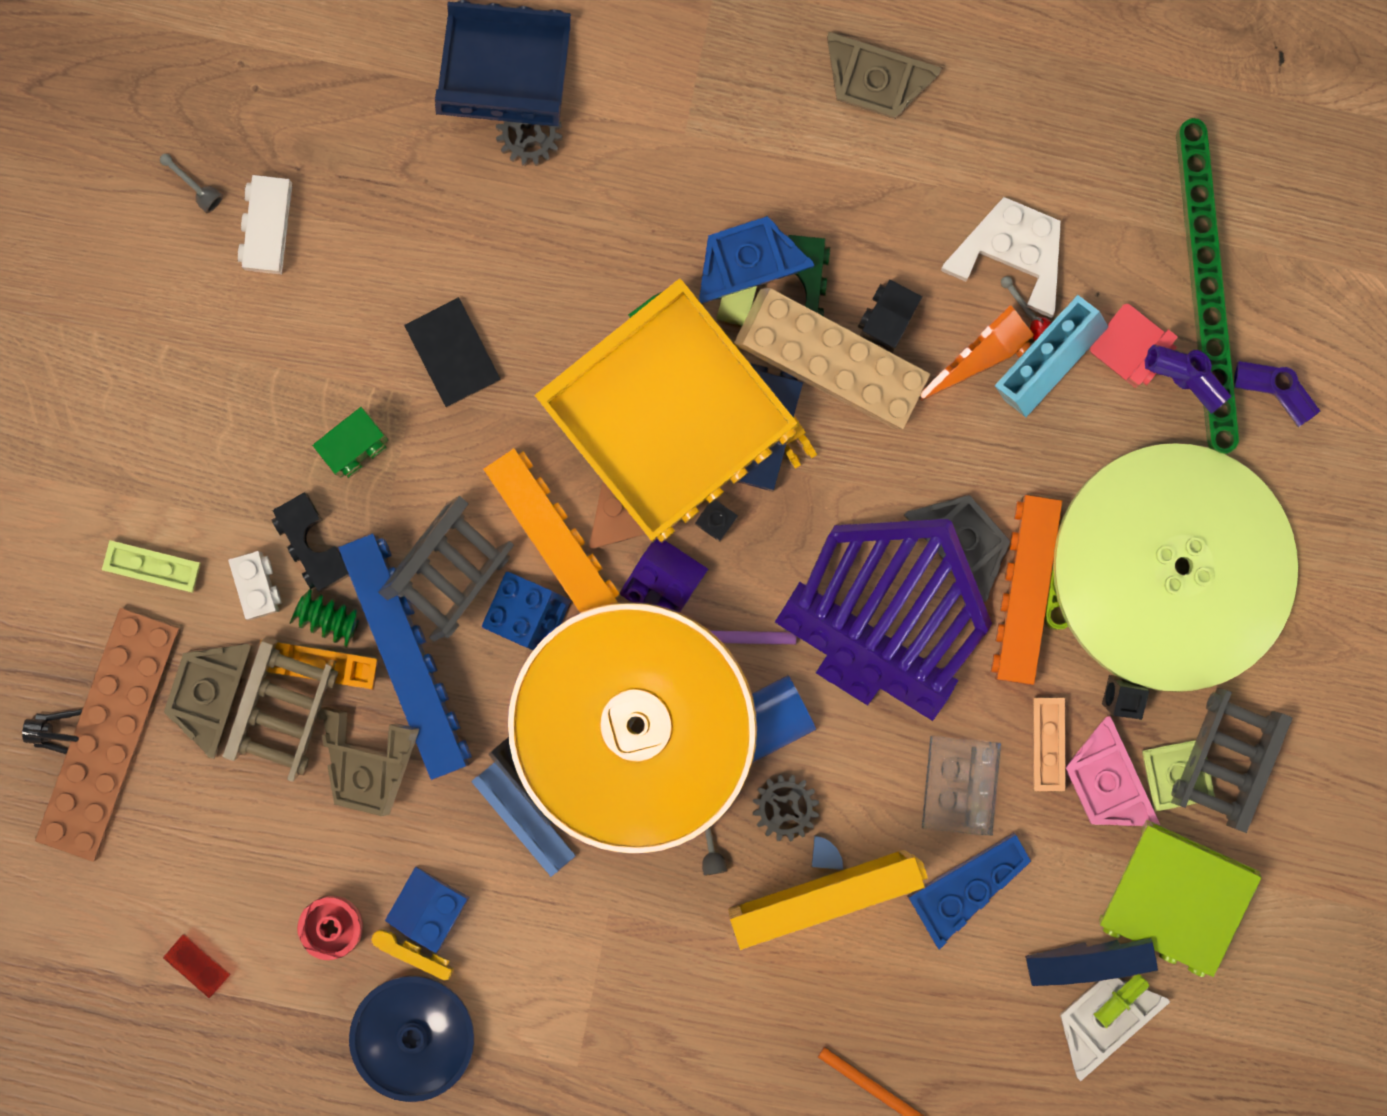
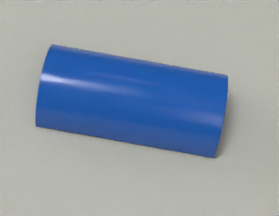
[752,675,817,762]

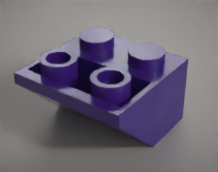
[619,539,708,612]

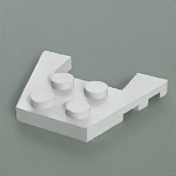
[941,197,1061,318]

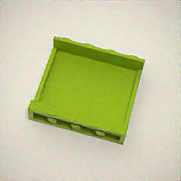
[1099,819,1262,977]

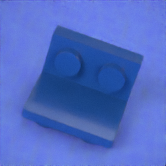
[482,572,571,650]

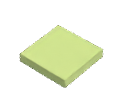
[1142,740,1215,812]

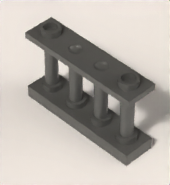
[378,496,514,642]
[1171,688,1293,833]

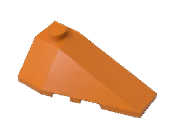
[919,305,1034,401]

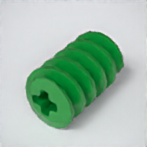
[290,589,359,648]

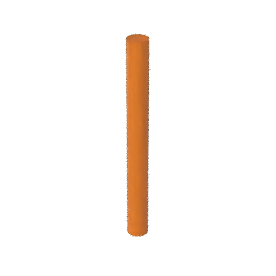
[818,1047,924,1116]

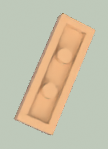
[1033,698,1065,791]

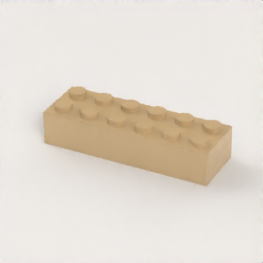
[734,288,930,429]

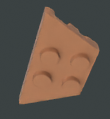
[589,481,646,549]

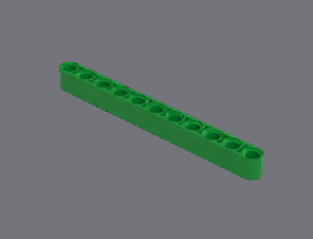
[1176,118,1239,454]

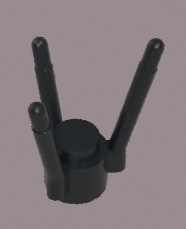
[22,709,82,754]

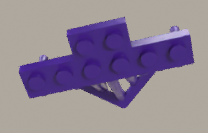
[775,519,992,721]

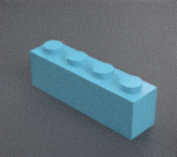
[995,295,1108,417]

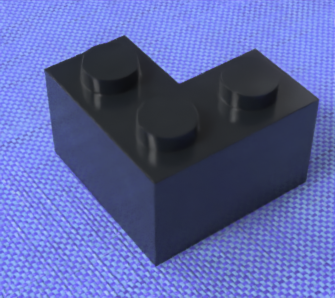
[858,279,923,353]

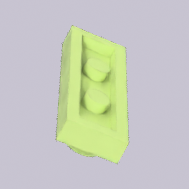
[102,540,201,593]

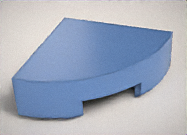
[812,836,843,870]

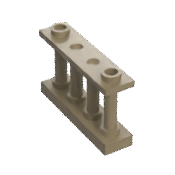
[223,636,338,782]

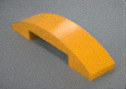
[260,640,379,690]

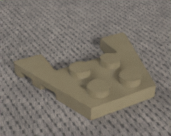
[318,707,419,816]

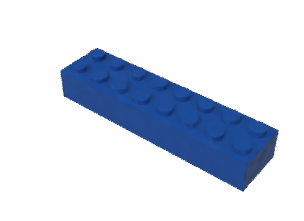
[338,534,472,780]

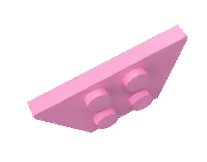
[1065,716,1160,826]

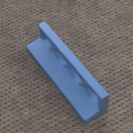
[471,762,576,877]

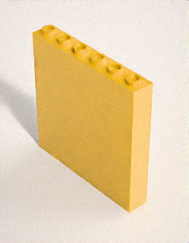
[534,278,798,542]
[728,849,928,950]

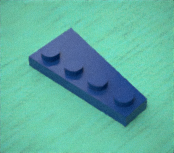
[907,833,1031,950]

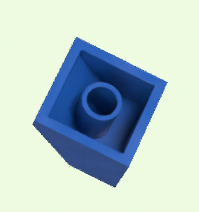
[385,867,469,953]

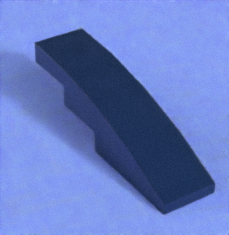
[1025,937,1158,986]

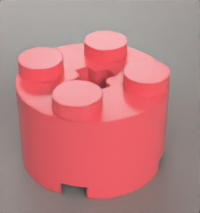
[297,896,363,960]

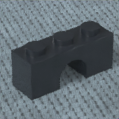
[271,492,349,592]

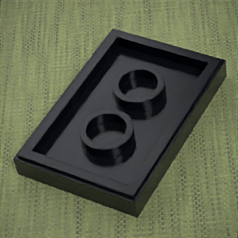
[404,297,501,408]

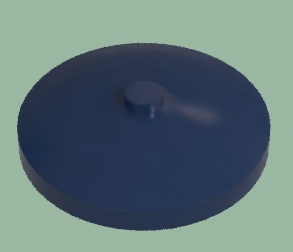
[349,976,474,1102]

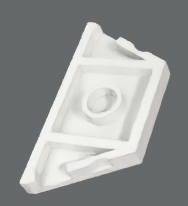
[1060,978,1170,1081]

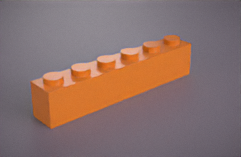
[991,495,1062,685]

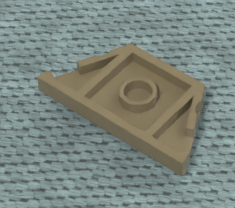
[827,32,942,119]
[164,644,253,759]

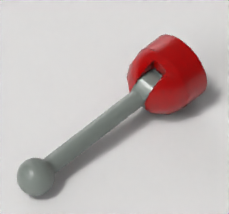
[1001,276,1052,341]

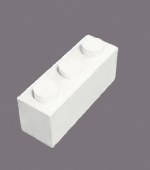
[238,175,293,275]

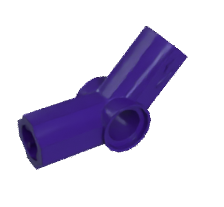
[1144,344,1232,414]
[1234,361,1321,427]

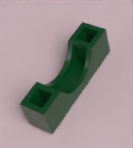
[788,235,831,316]

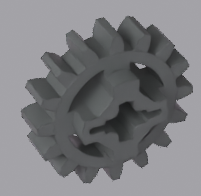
[496,121,563,166]
[752,774,819,842]

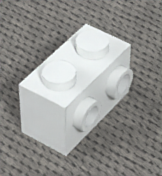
[228,551,282,620]

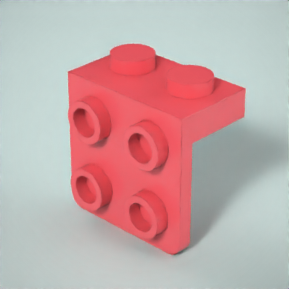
[1089,304,1178,388]

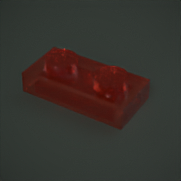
[163,933,231,998]

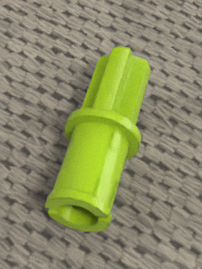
[1093,974,1149,1028]

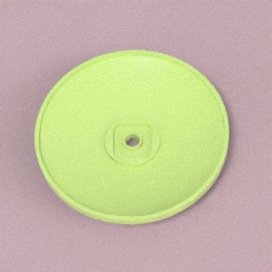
[1053,443,1298,692]

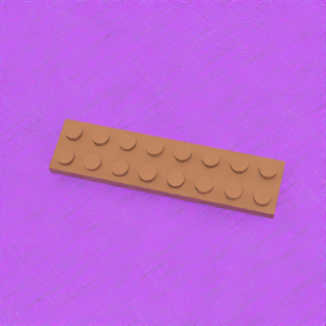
[35,607,179,862]

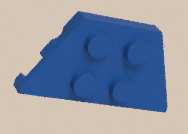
[699,216,814,304]

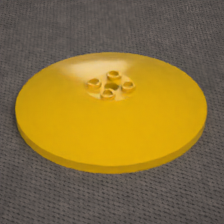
[508,602,757,853]

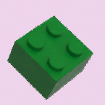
[312,407,389,478]

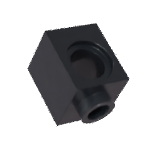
[695,500,738,542]
[1102,675,1149,720]

